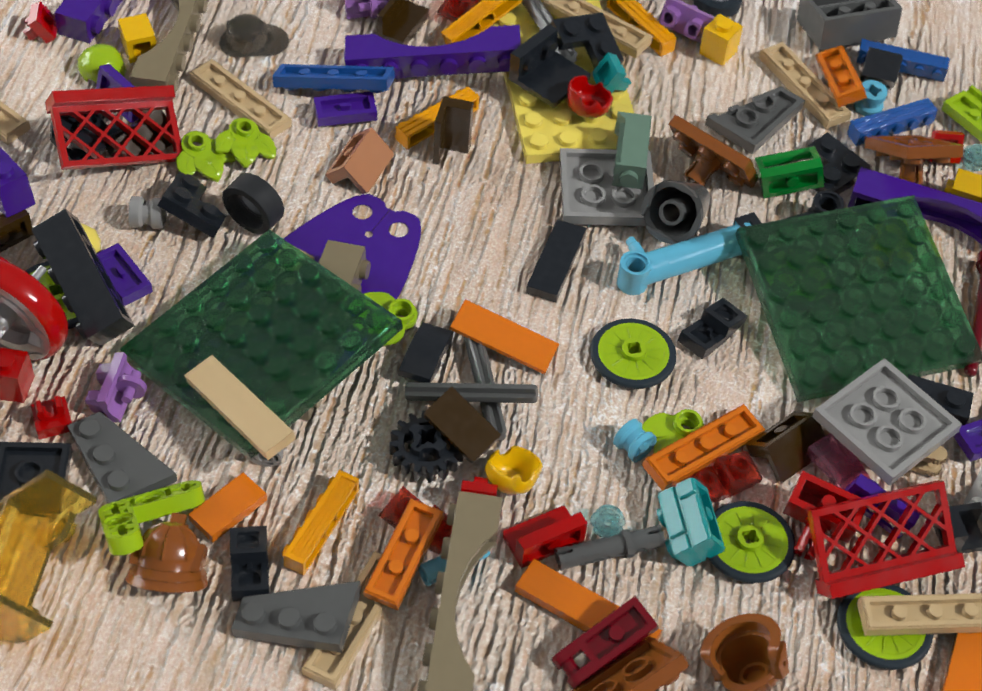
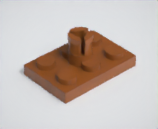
[668,114,759,188]
[864,135,964,184]
[572,636,689,691]

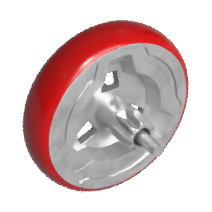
[0,259,68,361]

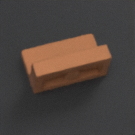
[325,127,394,194]

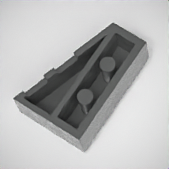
[797,0,903,50]

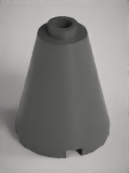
[641,180,711,244]

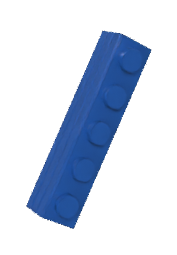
[856,39,950,82]
[847,98,938,146]

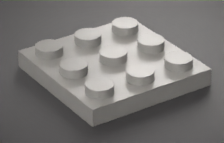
[559,148,654,226]
[812,358,962,486]

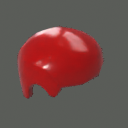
[567,75,613,118]

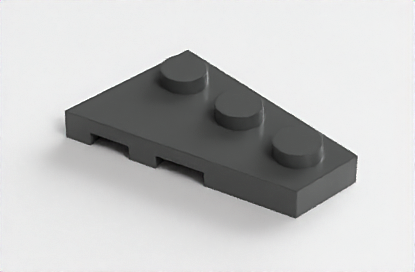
[705,86,805,154]
[67,412,178,503]
[231,581,362,653]

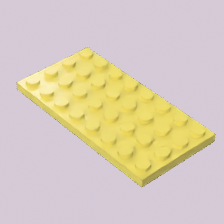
[491,0,635,164]

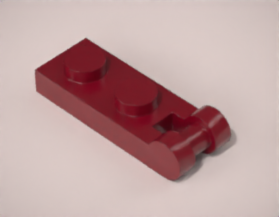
[551,596,658,690]

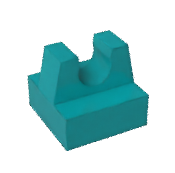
[591,52,631,94]

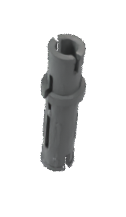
[554,525,665,571]

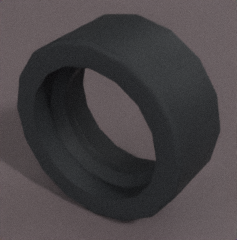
[222,173,285,235]

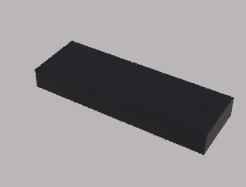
[526,219,587,302]

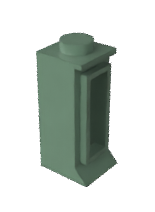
[612,111,652,189]

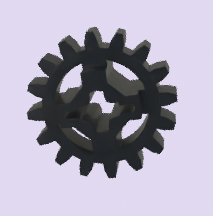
[389,411,464,483]

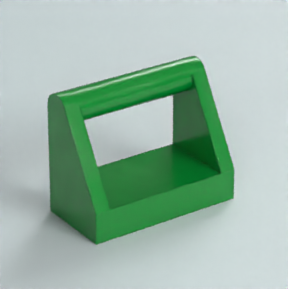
[754,146,824,198]

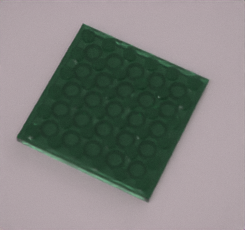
[735,195,982,402]
[119,229,403,460]

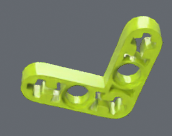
[98,480,205,556]

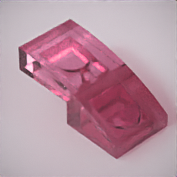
[806,433,871,490]

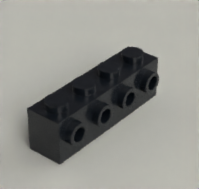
[31,209,135,346]

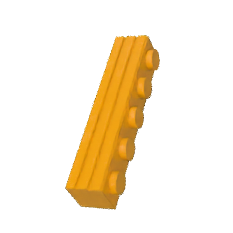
[441,0,523,45]
[606,0,676,57]
[395,86,479,150]
[282,470,359,576]

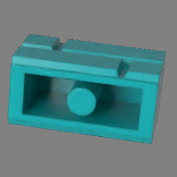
[657,478,725,566]

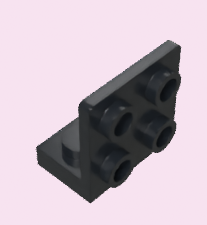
[509,24,590,107]

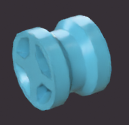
[854,80,888,116]
[613,419,657,462]

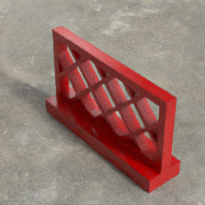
[45,85,182,170]
[807,480,965,599]

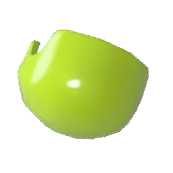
[77,44,127,83]

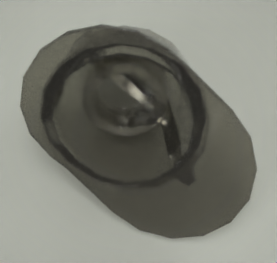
[219,13,289,57]

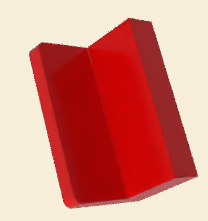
[503,506,588,569]

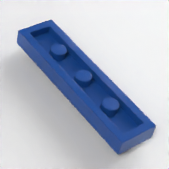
[272,64,395,93]

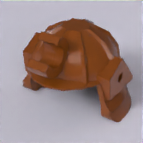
[125,513,208,593]
[700,613,789,691]

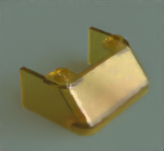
[0,470,98,644]

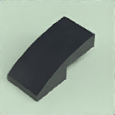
[677,298,748,359]
[398,322,454,383]
[230,525,270,602]

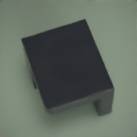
[860,47,903,89]
[933,502,982,553]

